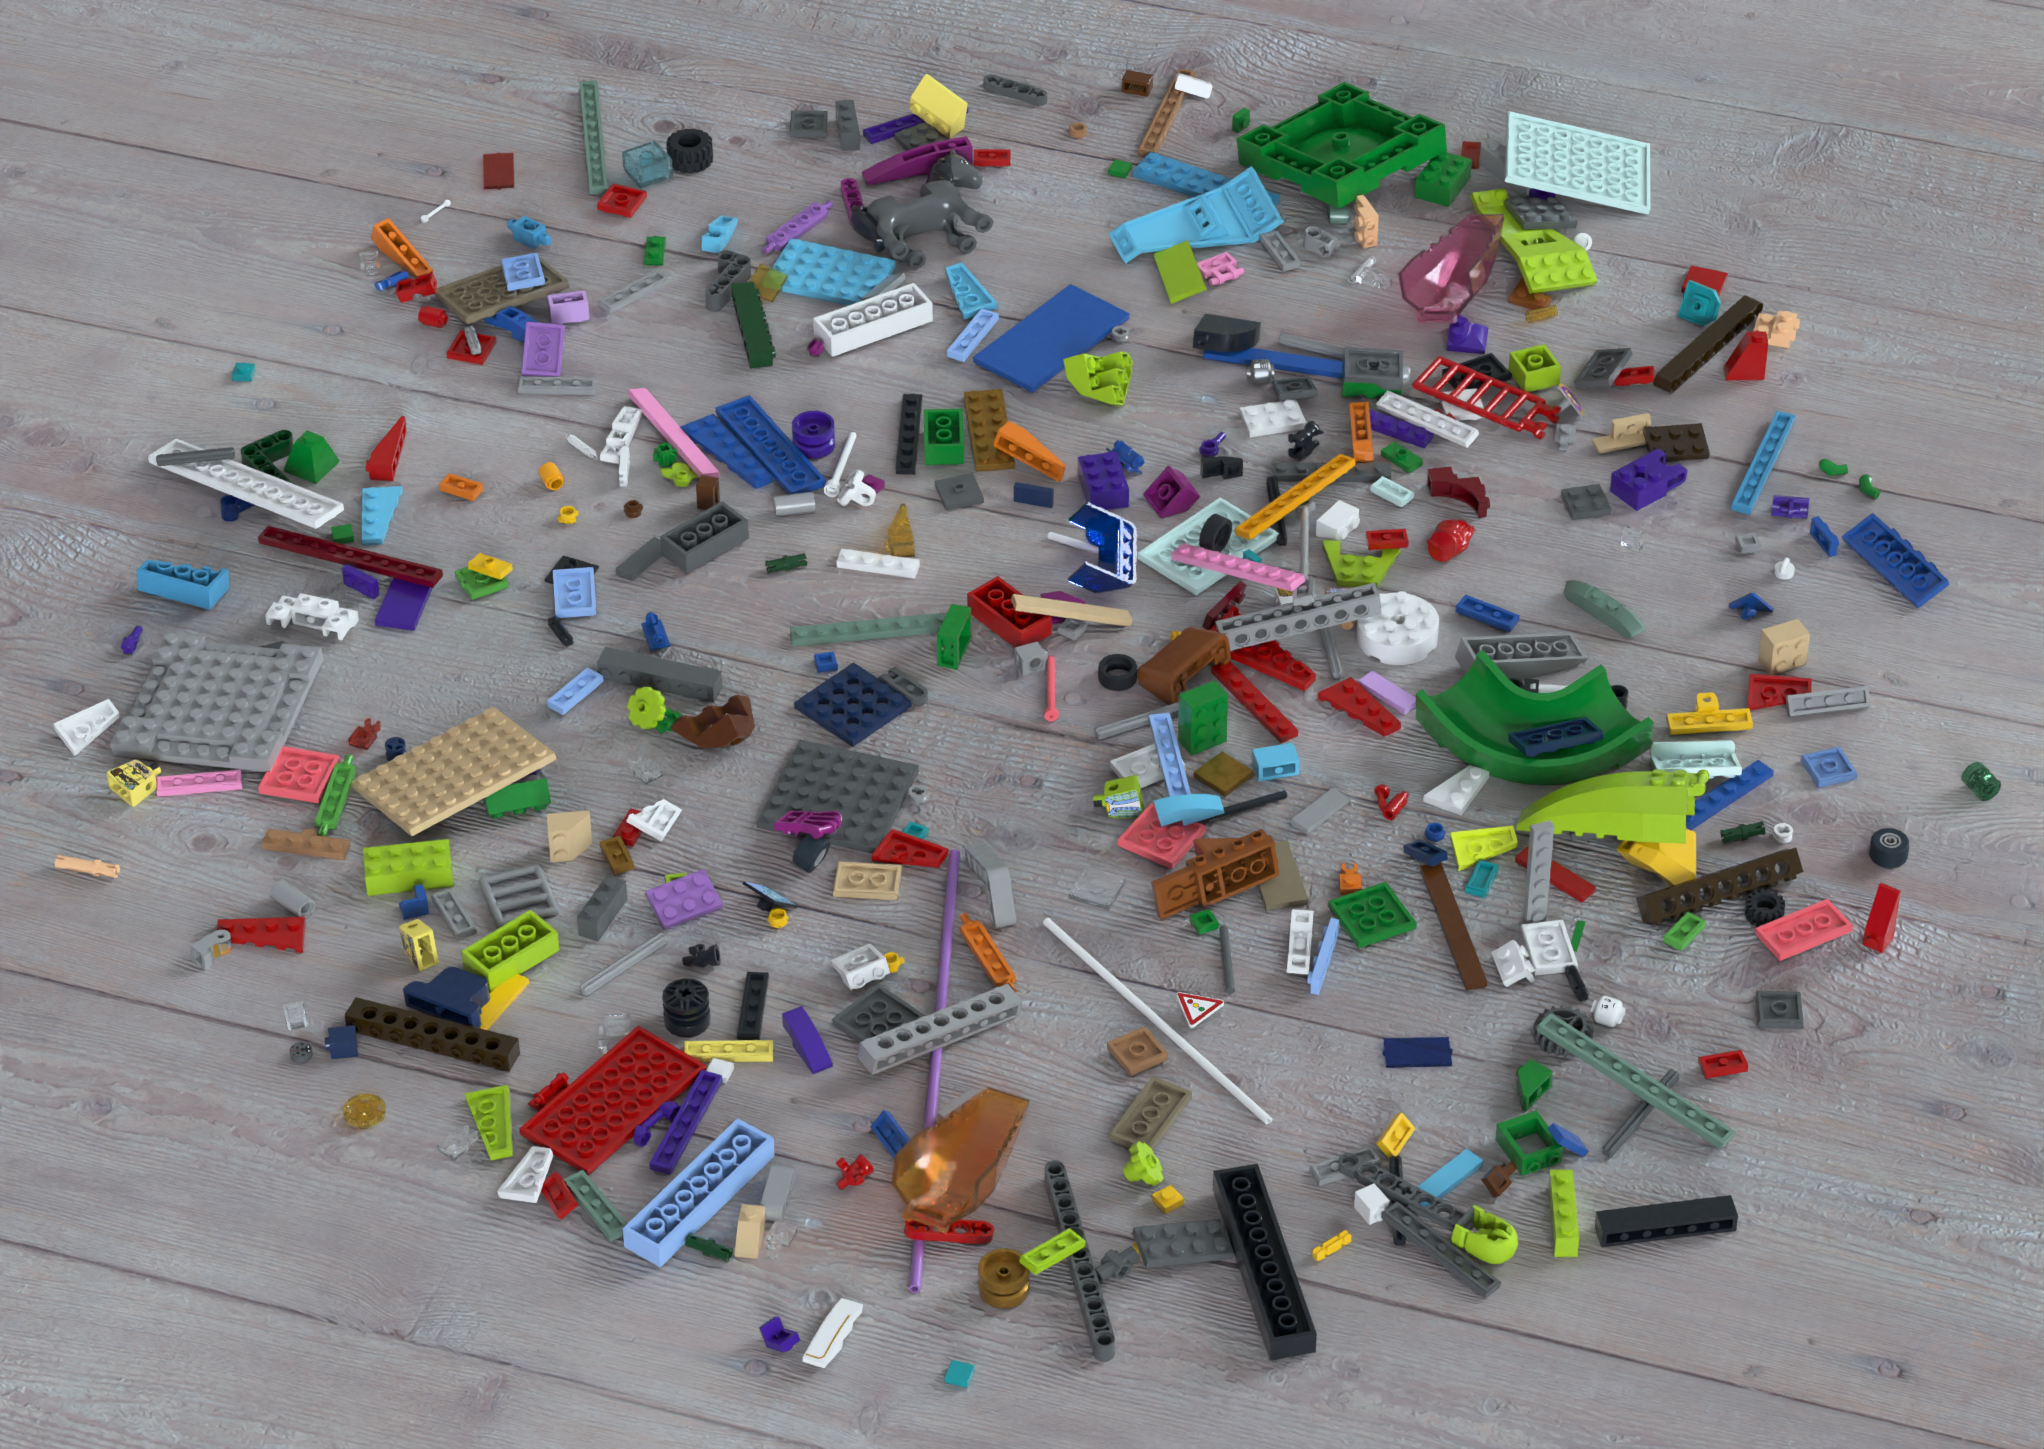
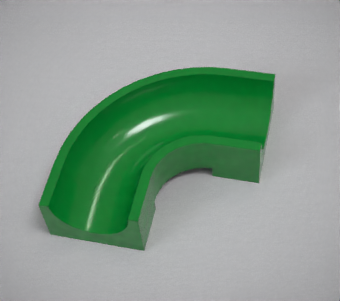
[1416,650,1654,785]

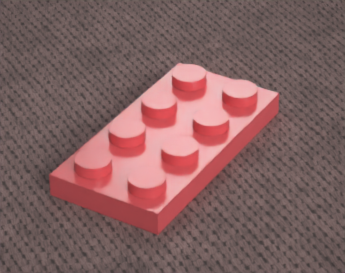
[1755,899,1853,961]

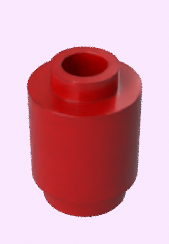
[418,306,448,328]

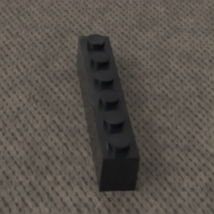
[1595,1195,1738,1247]

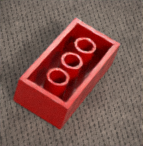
[967,576,1052,648]

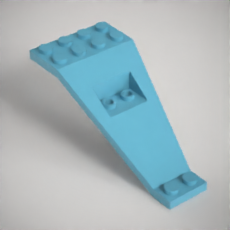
[1108,166,1284,263]

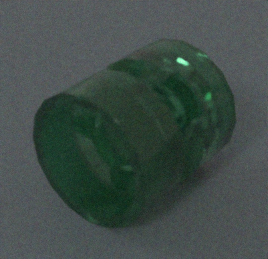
[1961,762,2001,801]

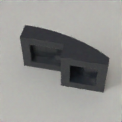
[1200,456,1243,480]

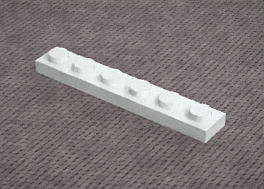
[1376,390,1479,448]

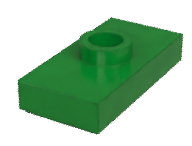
[1381,442,1423,473]

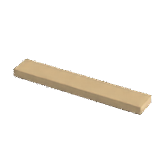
[1011,594,1133,627]

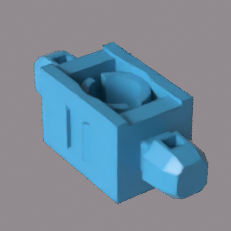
[507,216,552,249]

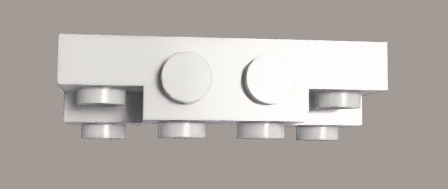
[265,593,359,640]

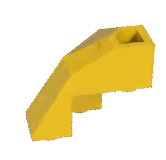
[1616,829,1696,887]

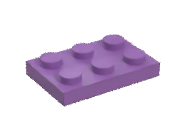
[521,322,565,377]
[645,869,723,930]

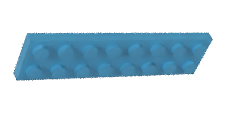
[1133,152,1280,206]

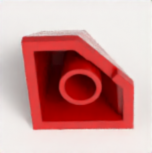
[1723,331,1768,381]

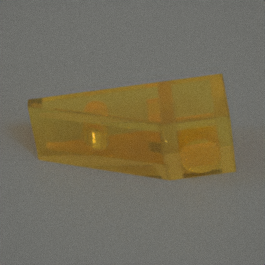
[884,504,915,558]

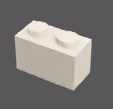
[1316,500,1360,541]

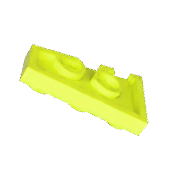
[1450,826,1518,871]

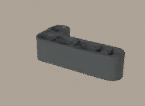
[705,250,751,312]

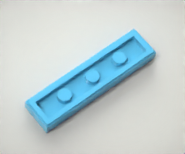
[1417,1149,1484,1207]

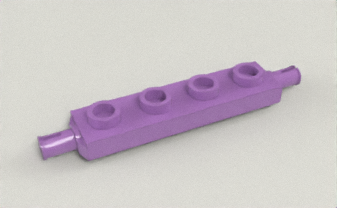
[762,200,833,255]

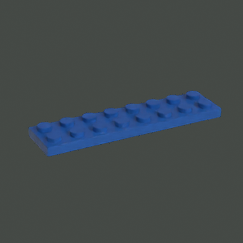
[716,395,826,495]

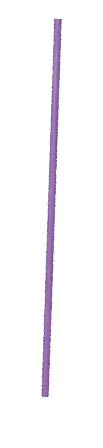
[909,849,960,1293]

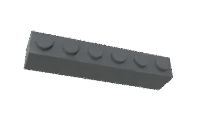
[597,647,723,702]

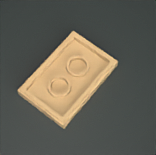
[833,861,902,900]

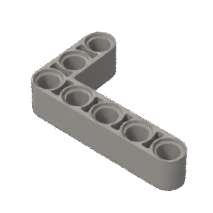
[962,841,1016,929]

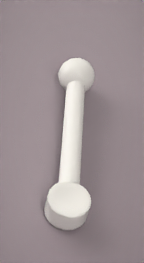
[421,199,451,223]

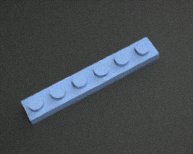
[1149,713,1191,797]

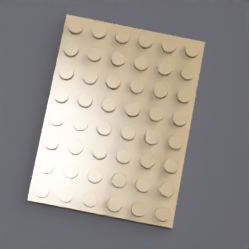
[351,707,557,836]

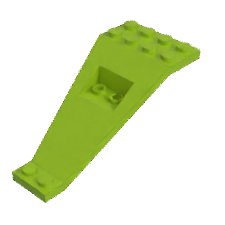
[1470,189,1598,294]

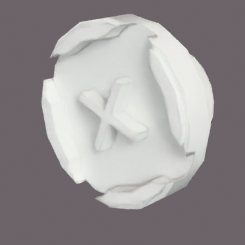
[837,469,876,506]

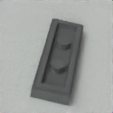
[616,537,663,581]

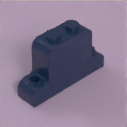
[403,967,490,1028]

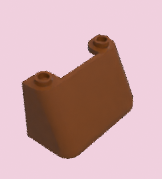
[1137,626,1231,705]

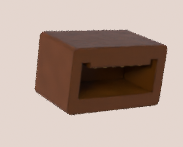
[1122,70,1153,97]
[696,475,720,510]

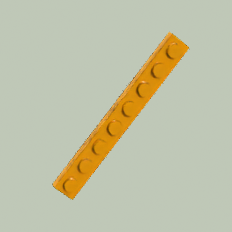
[1234,454,1356,540]

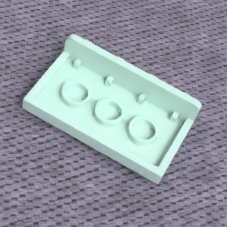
[1650,740,1742,778]

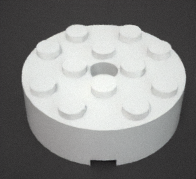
[1356,591,1439,665]

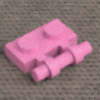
[1197,252,1244,286]

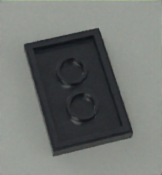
[1442,353,1512,390]

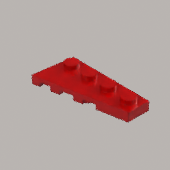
[1318,677,1401,737]

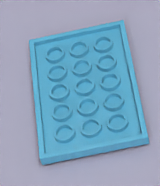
[763,238,896,306]

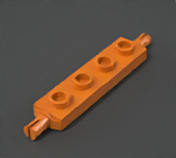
[960,913,1017,993]

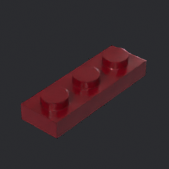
[1202,581,1247,630]

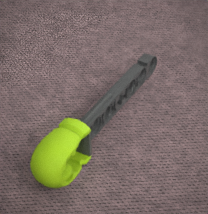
[1339,1153,1518,1264]

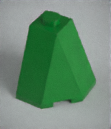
[284,430,339,484]

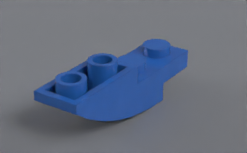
[485,306,538,343]

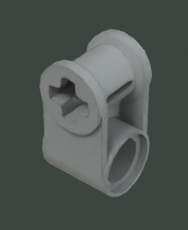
[1304,226,1341,258]

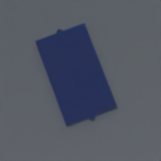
[1382,1037,1453,1068]

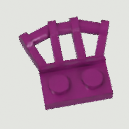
[774,811,842,839]

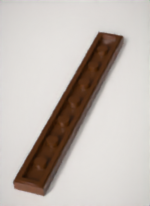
[1420,862,1487,990]

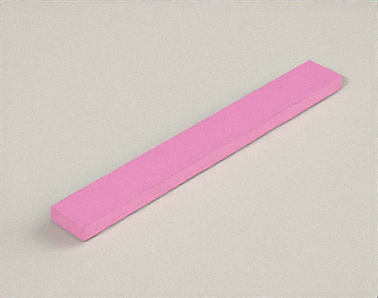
[627,388,719,478]

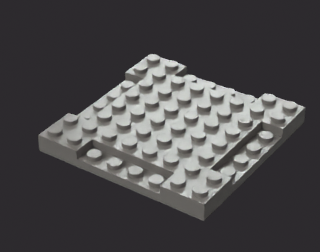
[110,632,324,772]

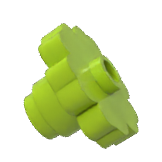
[627,687,666,730]
[1123,1141,1164,1186]

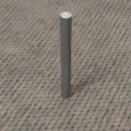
[1219,926,1235,994]

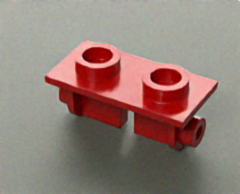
[528,1072,570,1111]

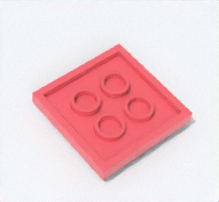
[258,746,340,804]
[1118,803,1206,869]

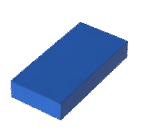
[1548,1123,1589,1157]

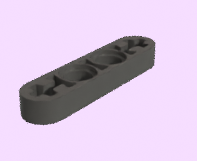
[983,75,1047,106]

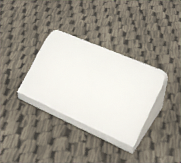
[1175,73,1213,98]

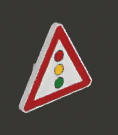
[1177,992,1224,1028]

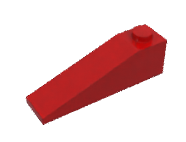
[366,416,407,481]

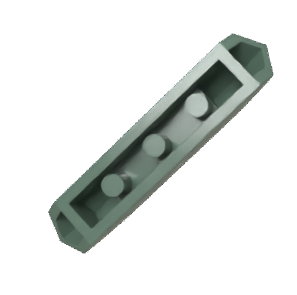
[1564,580,1646,638]

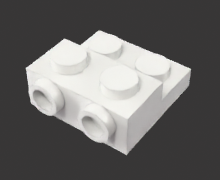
[831,944,890,990]

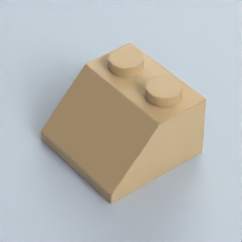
[547,810,592,863]

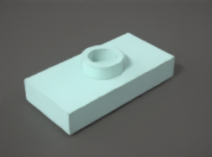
[1370,476,1414,508]

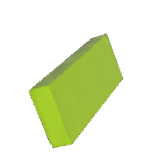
[1019,1228,1086,1275]

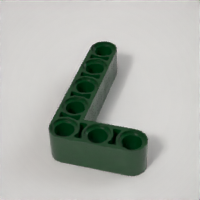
[240,430,294,484]

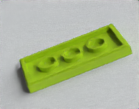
[1153,240,1207,304]

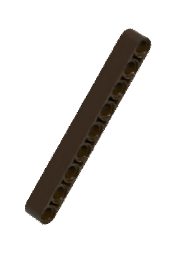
[1653,295,1763,394]

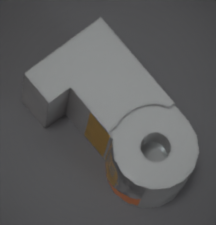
[190,930,232,970]

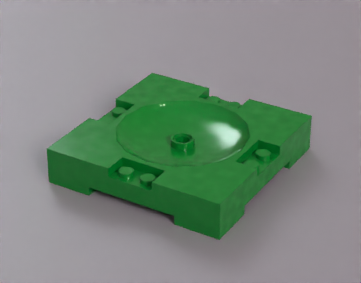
[1236,82,1447,208]

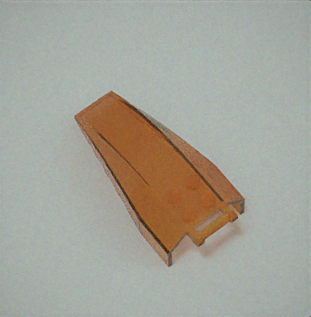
[891,1087,1030,1233]

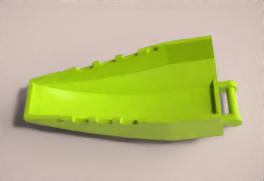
[1516,769,1710,844]

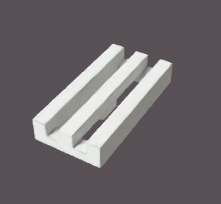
[619,446,630,487]

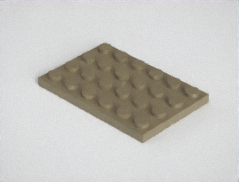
[435,256,569,324]

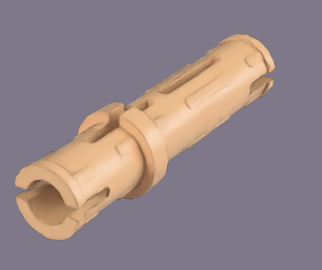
[55,855,120,878]

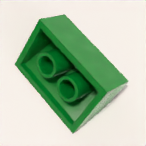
[482,778,551,819]

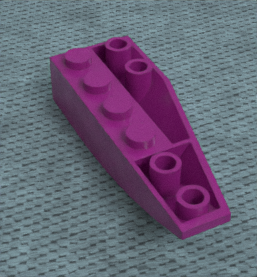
[862,136,973,185]

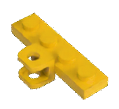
[1666,692,1753,735]

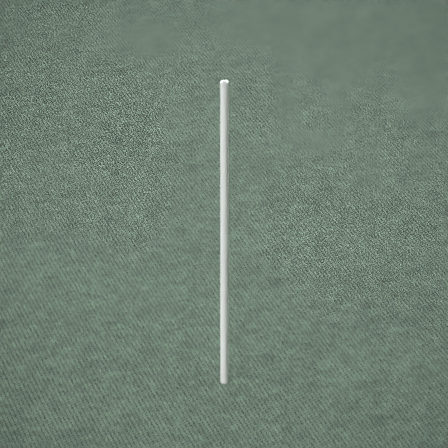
[1043,918,1272,1124]

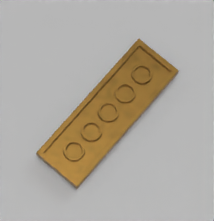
[964,389,1015,472]

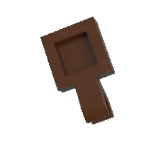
[1481,1161,1517,1198]

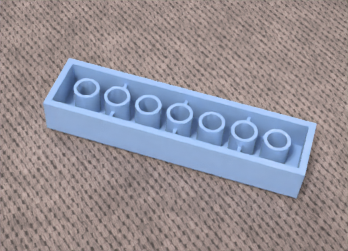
[623,1118,775,1267]

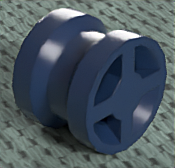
[385,737,407,761]

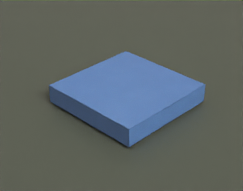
[1801,747,1857,788]

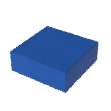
[814,651,838,673]

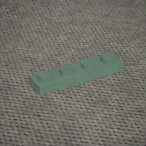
[563,1170,627,1242]

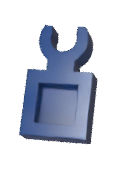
[374,270,409,291]

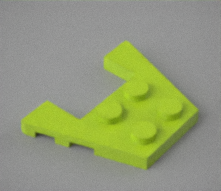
[1322,540,1401,589]

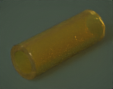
[1525,305,1558,322]

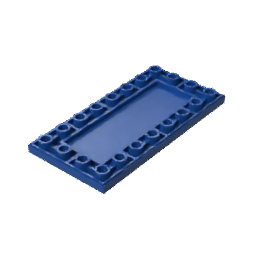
[973,284,1130,393]

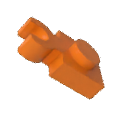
[1339,863,1362,895]

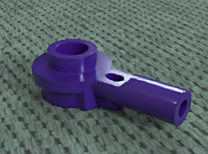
[1199,432,1226,457]
[121,626,143,655]

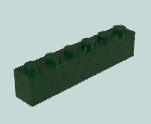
[731,281,776,369]

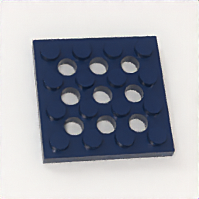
[794,662,912,747]

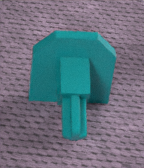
[1678,280,1721,326]

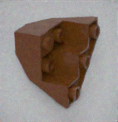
[670,694,755,749]

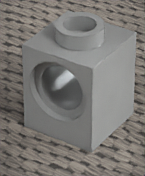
[1015,641,1048,676]

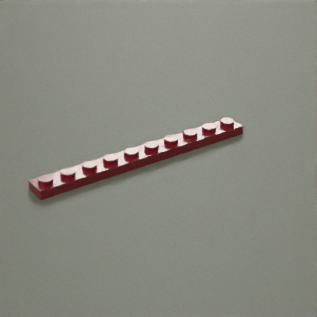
[258,526,443,588]

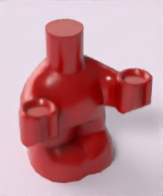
[836,1154,874,1190]

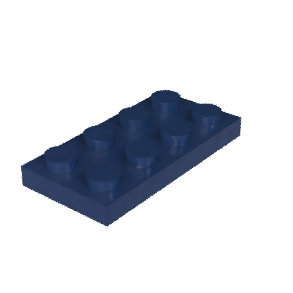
[1508,717,1604,757]

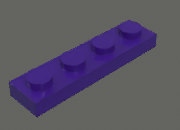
[1369,409,1434,449]

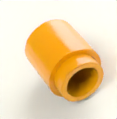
[538,462,564,491]

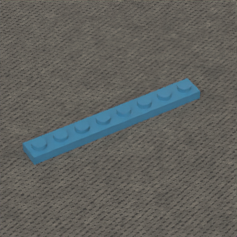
[1731,411,1796,515]

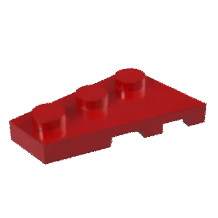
[1747,674,1812,710]
[872,829,949,868]

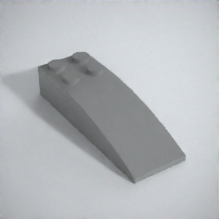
[1455,632,1587,679]

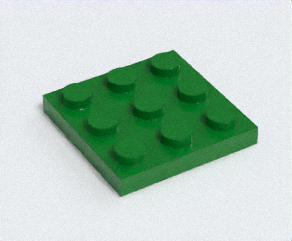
[1328,882,1417,949]

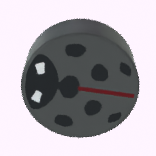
[290,1042,313,1063]

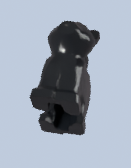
[1288,421,1324,460]

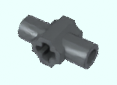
[1095,1246,1139,1283]

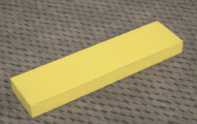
[684,1040,774,1062]

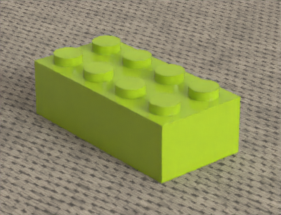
[363,839,454,896]
[461,909,559,992]

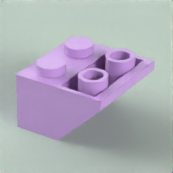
[546,290,589,325]

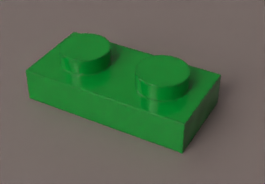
[644,236,666,265]

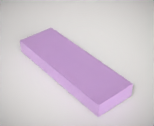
[1358,671,1416,715]

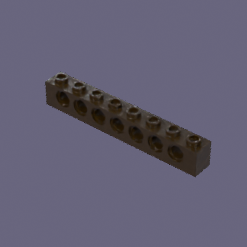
[1636,847,1804,925]
[345,997,520,1072]

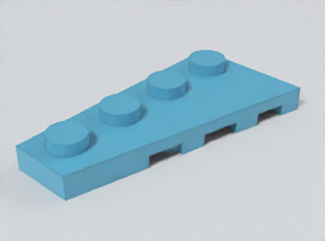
[361,486,403,545]

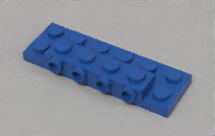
[1841,513,1950,609]

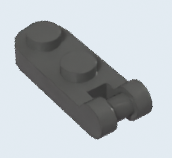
[878,667,928,706]

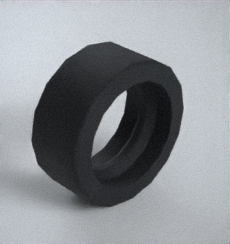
[1199,514,1232,553]
[1098,654,1137,691]

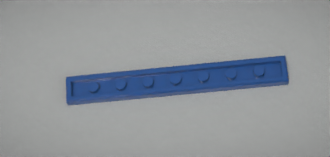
[1204,348,1343,379]

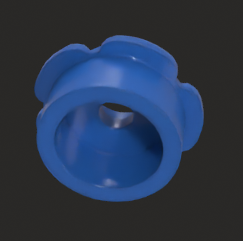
[1424,822,1446,842]

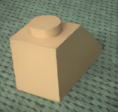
[735,1204,766,1259]

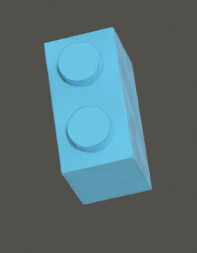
[1252,743,1300,781]

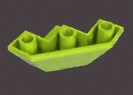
[1063,351,1133,406]

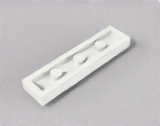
[836,548,920,579]

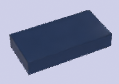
[1014,482,1054,508]

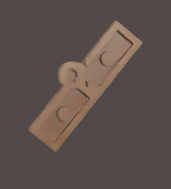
[262,828,351,860]

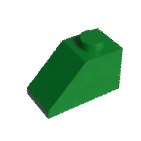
[1516,1059,1553,1112]

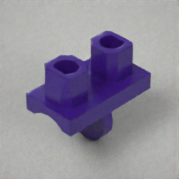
[1771,495,1810,519]

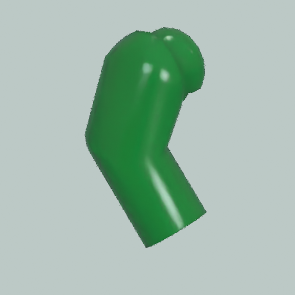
[1818,459,1848,476]
[1859,474,1881,499]

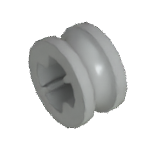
[1112,325,1129,344]
[909,785,928,804]

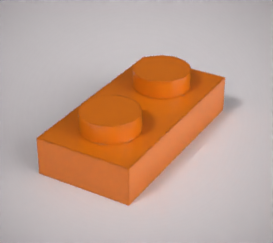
[439,473,484,501]

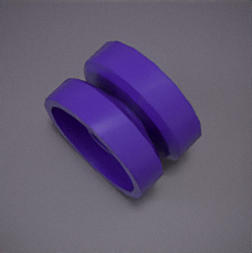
[792,410,835,459]

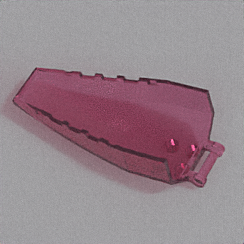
[1398,214,1504,324]

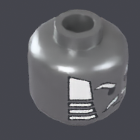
[1246,359,1274,385]

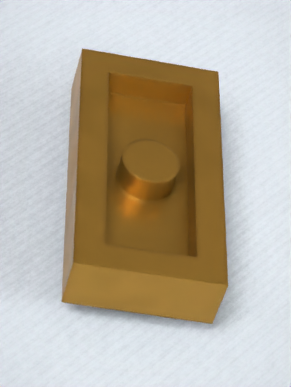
[600,836,634,875]

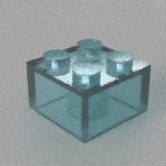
[622,140,673,188]

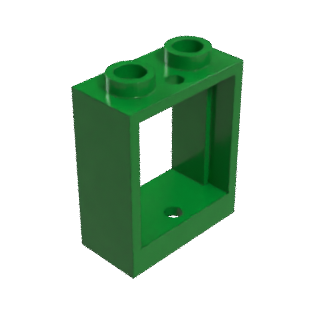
[937,604,972,670]
[1495,1110,1563,1176]

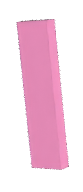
[156,770,242,797]

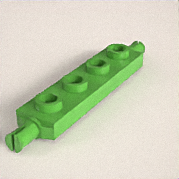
[315,754,357,836]

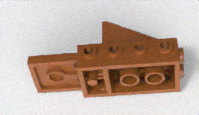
[1151,829,1280,920]

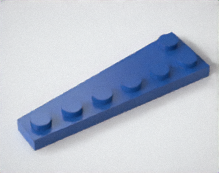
[680,414,773,489]

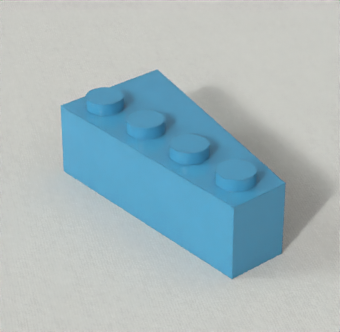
[137,560,229,610]

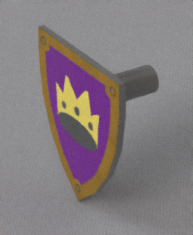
[1555,383,1584,417]

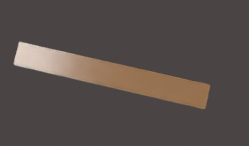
[1138,68,1195,157]

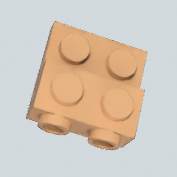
[1354,195,1379,249]
[1753,310,1800,348]

